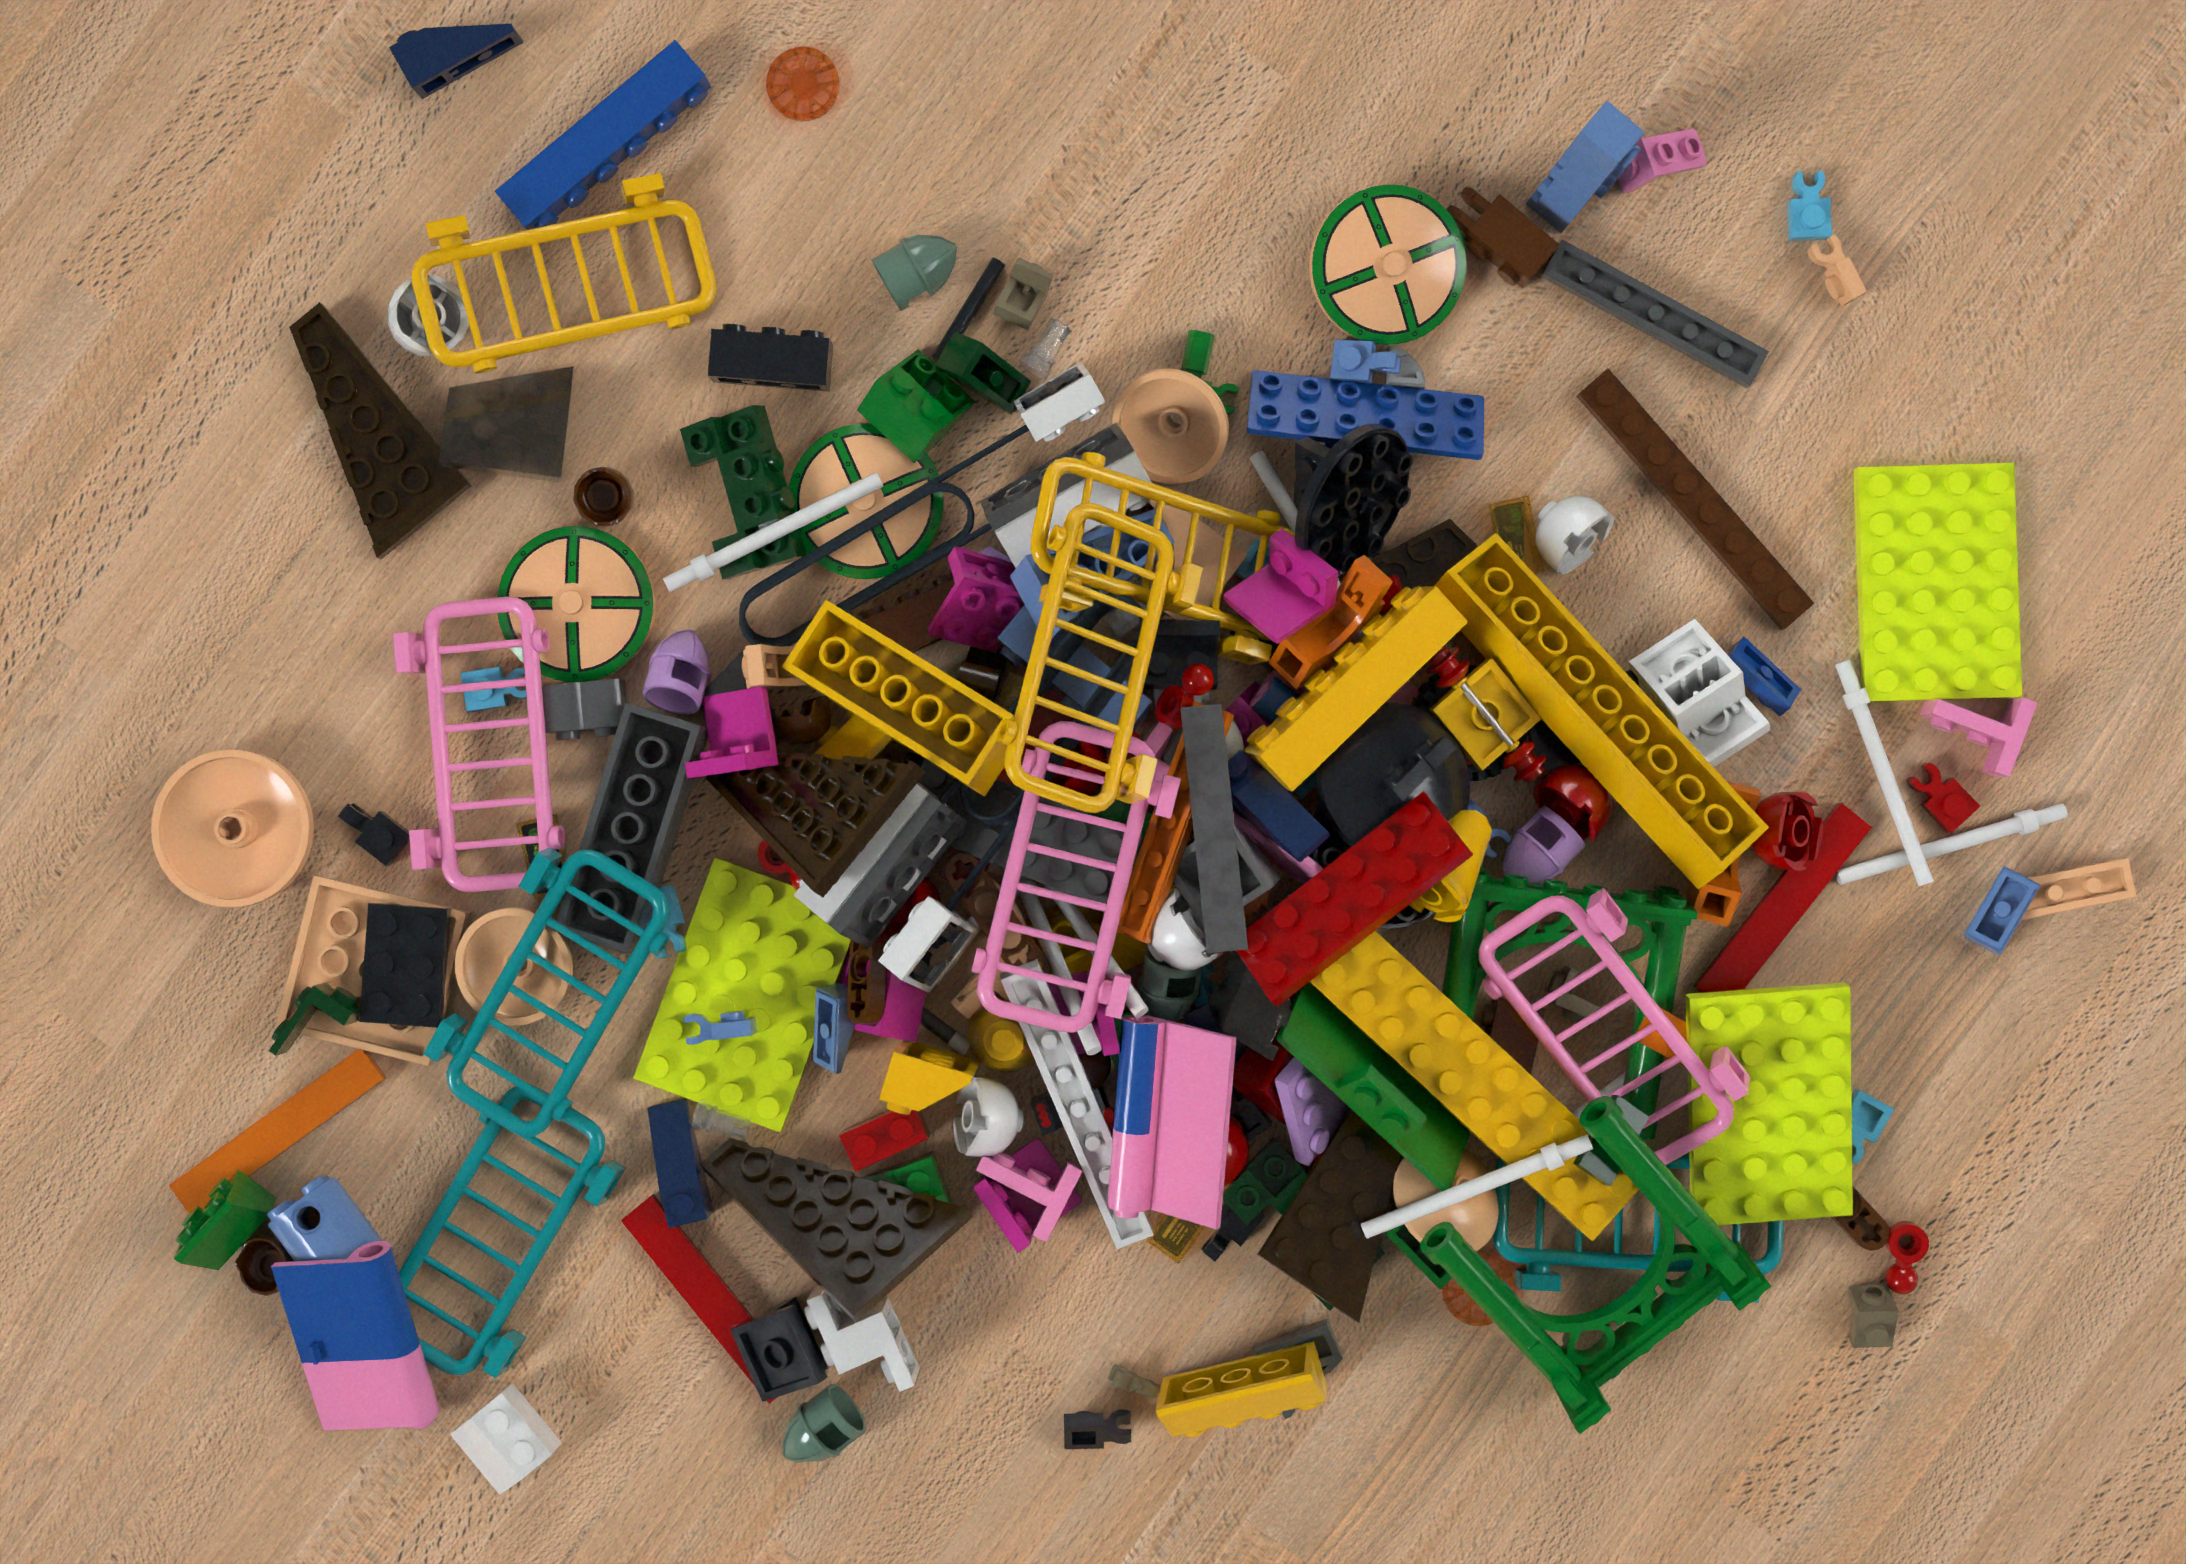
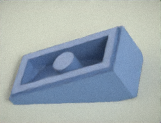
[1964,866,2040,956]
[813,984,855,1074]

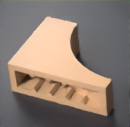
[1145,500,1247,620]

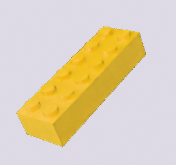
[1243,586,1468,792]
[782,600,1014,797]

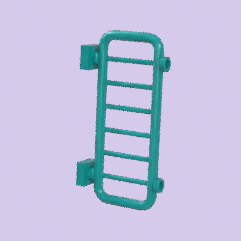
[423,847,670,1137]
[399,1085,626,1378]
[1493,1153,1784,1303]

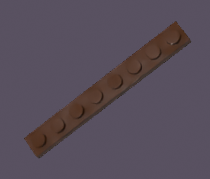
[1576,368,1814,630]

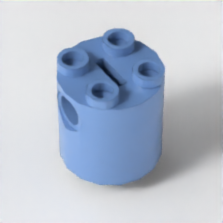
[267,1175,382,1261]

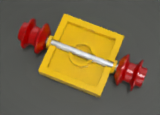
[1426,645,1546,783]

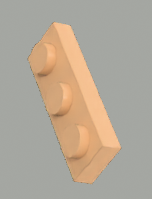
[2021,858,2137,920]

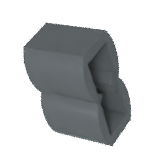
[542,679,627,741]

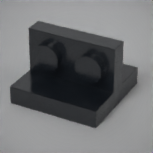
[1137,620,1220,690]
[730,1297,828,1402]

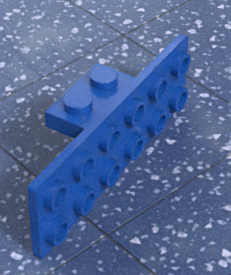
[1247,370,1484,460]

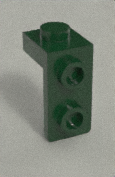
[269,983,360,1056]

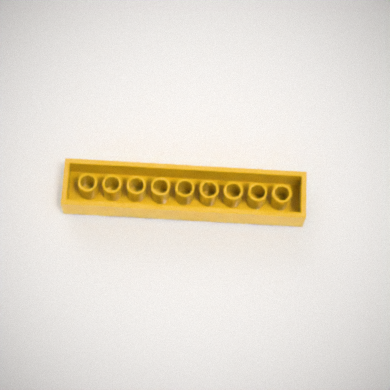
[1434,533,1769,890]
[1309,931,1639,1241]

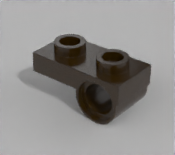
[957,646,1008,703]

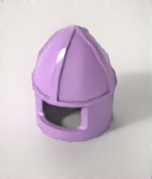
[642,629,711,714]
[1503,806,1585,884]

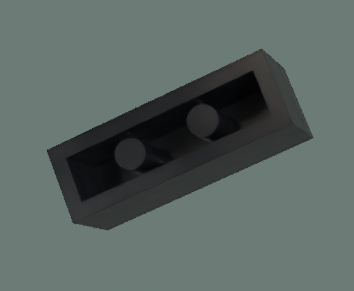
[708,324,833,392]

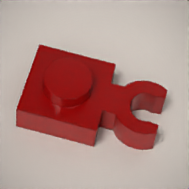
[1907,763,1980,833]

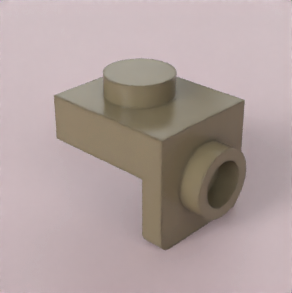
[993,258,1053,330]
[1547,966,1602,1023]
[1848,1284,1898,1348]

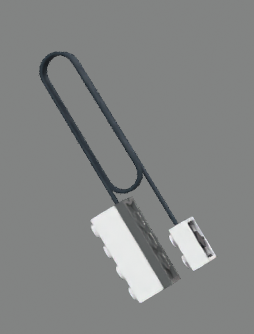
[739,362,1152,647]
[794,593,1143,993]

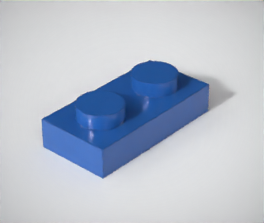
[1727,636,1801,717]

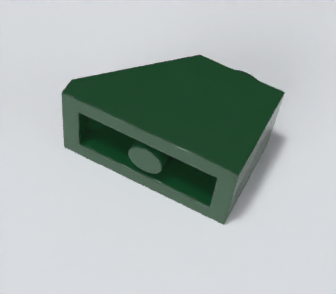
[935,332,1031,414]

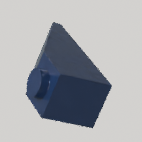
[389,24,524,99]
[1228,750,1330,863]
[647,1098,714,1228]

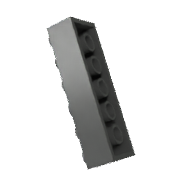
[554,703,708,954]
[919,759,1144,904]

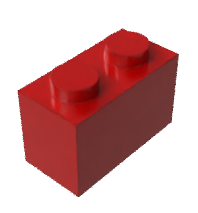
[839,1110,931,1172]

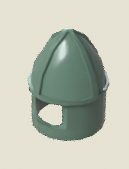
[872,234,957,311]
[1138,947,1203,1022]
[782,1384,866,1463]

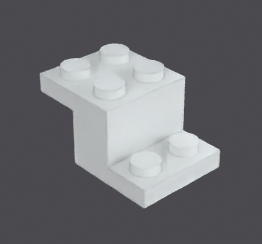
[1629,619,1770,767]
[804,1285,920,1392]

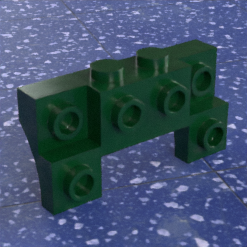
[680,405,807,580]
[1223,1137,1385,1311]

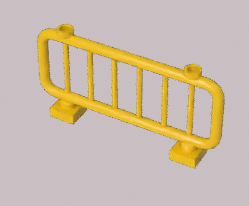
[411,172,717,374]
[1030,452,1295,666]
[997,502,1203,813]

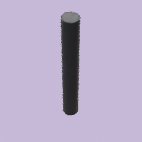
[931,257,1006,361]

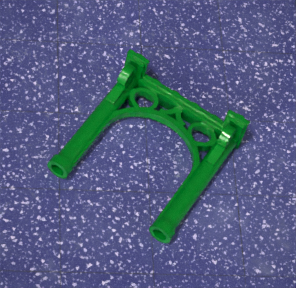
[1435,865,1698,1140]
[1420,1096,1772,1434]

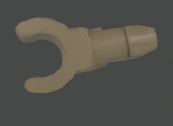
[1107,1364,1161,1398]

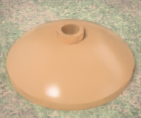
[1112,369,1229,484]
[455,907,573,1026]
[1393,1149,1499,1251]

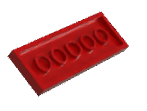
[1236,791,1473,1007]

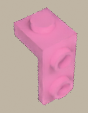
[1618,129,1707,194]

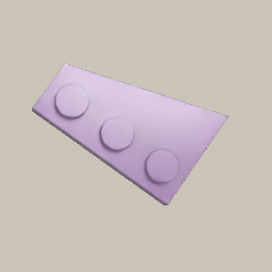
[1275,1057,1349,1166]

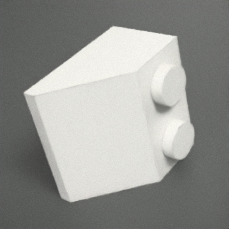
[450,1383,562,1495]

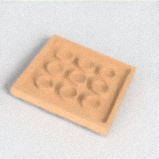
[275,875,470,1066]

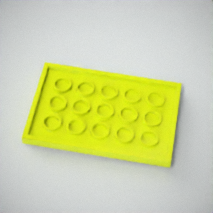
[1853,463,2023,702]
[633,857,851,1133]
[1685,982,1853,1225]

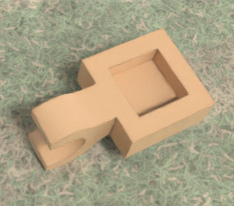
[1808,235,1867,307]

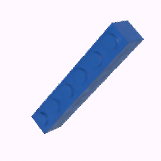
[494,40,711,230]

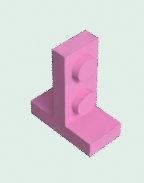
[1919,697,2037,777]
[976,1152,1083,1242]

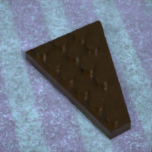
[706,752,926,897]
[700,1138,973,1322]

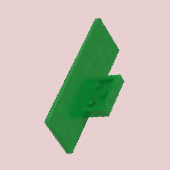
[1277,982,1470,1191]

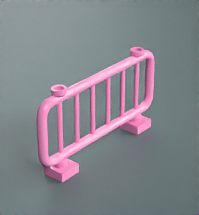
[393,596,566,892]
[971,721,1181,1033]
[1478,888,1750,1165]

